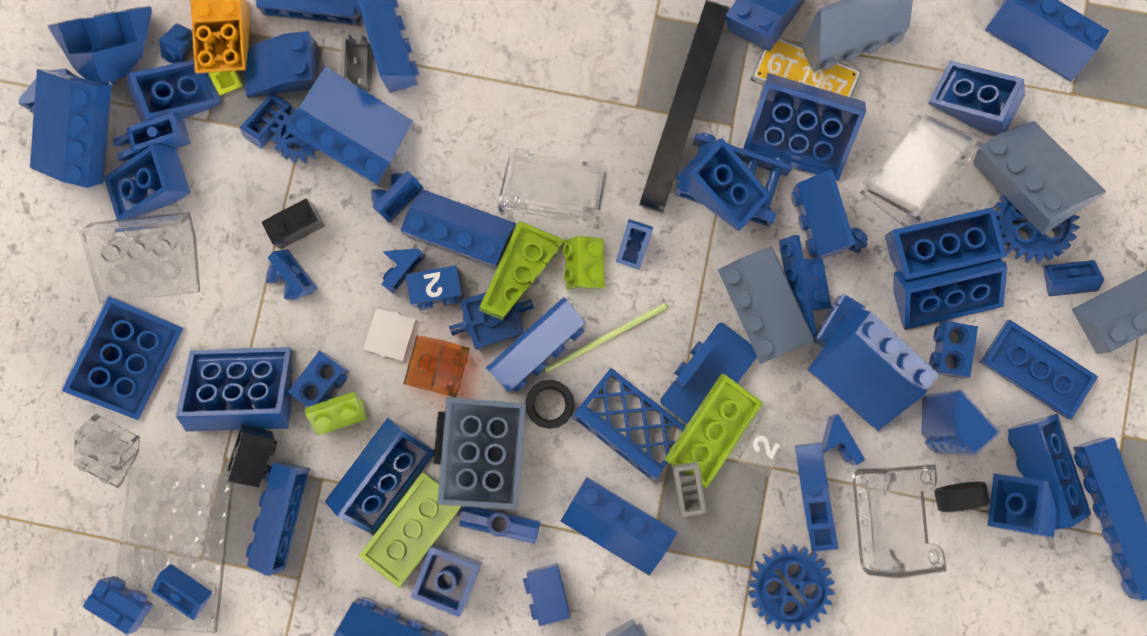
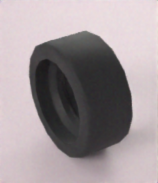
[525,380,574,429]
[934,481,990,512]

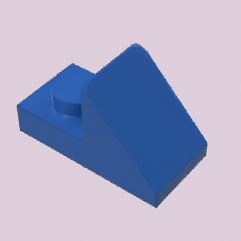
[381,248,425,294]
[822,414,865,465]

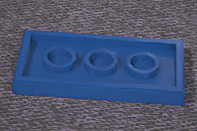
[980,319,1099,420]

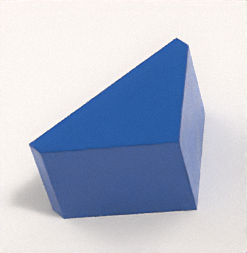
[616,219,653,270]

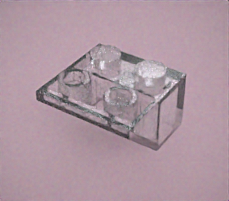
[74,413,140,488]

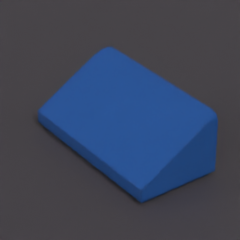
[1043,260,1104,296]
[151,564,212,621]

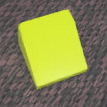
[208,71,243,96]

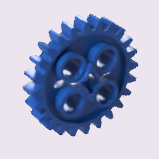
[994,194,1080,263]
[747,544,835,632]

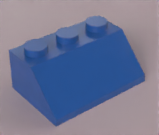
[791,169,855,259]

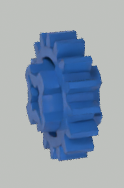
[271,108,319,163]

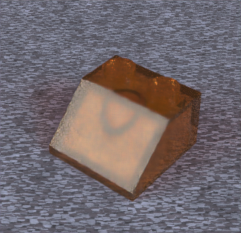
[403,335,470,398]

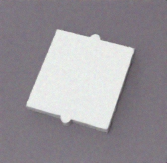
[363,308,417,362]

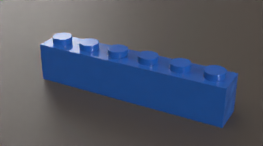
[1073,437,1147,601]

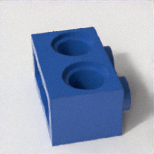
[929,321,978,379]
[288,350,349,407]

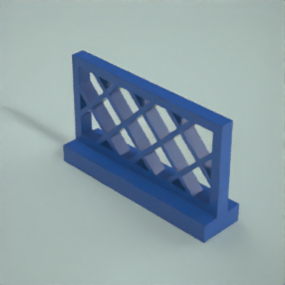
[572,368,686,481]

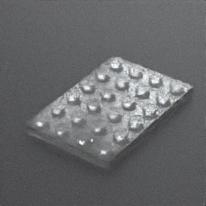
[116,466,234,633]

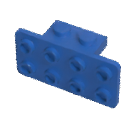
[660,323,757,424]

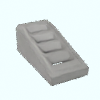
[672,461,707,518]

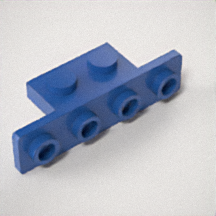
[779,235,832,336]

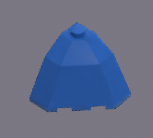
[48,6,152,85]

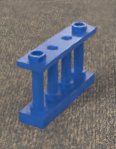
[675,133,793,228]

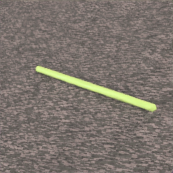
[543,304,668,372]

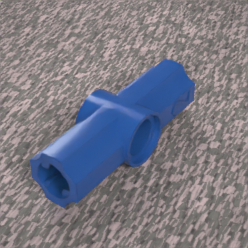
[459,506,541,544]

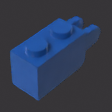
[113,112,191,161]

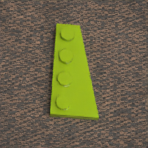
[479,220,565,321]

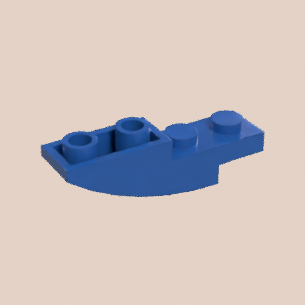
[795,442,838,552]

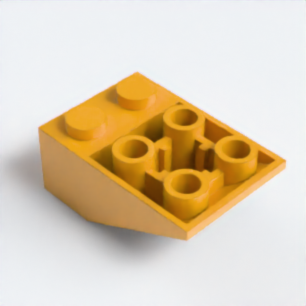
[190,0,251,73]

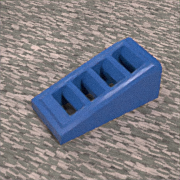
[239,93,292,149]

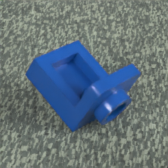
[159,23,193,64]

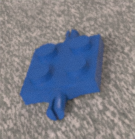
[449,292,535,350]

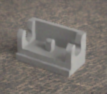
[340,34,372,92]

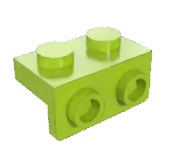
[563,236,605,290]
[305,391,367,436]

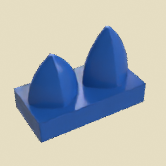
[371,171,424,223]
[266,249,318,300]

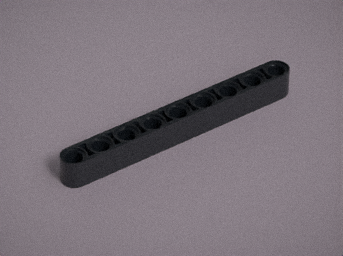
[639,0,730,213]

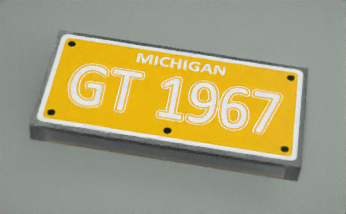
[750,37,862,97]

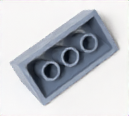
[718,246,815,364]
[1071,270,1147,354]

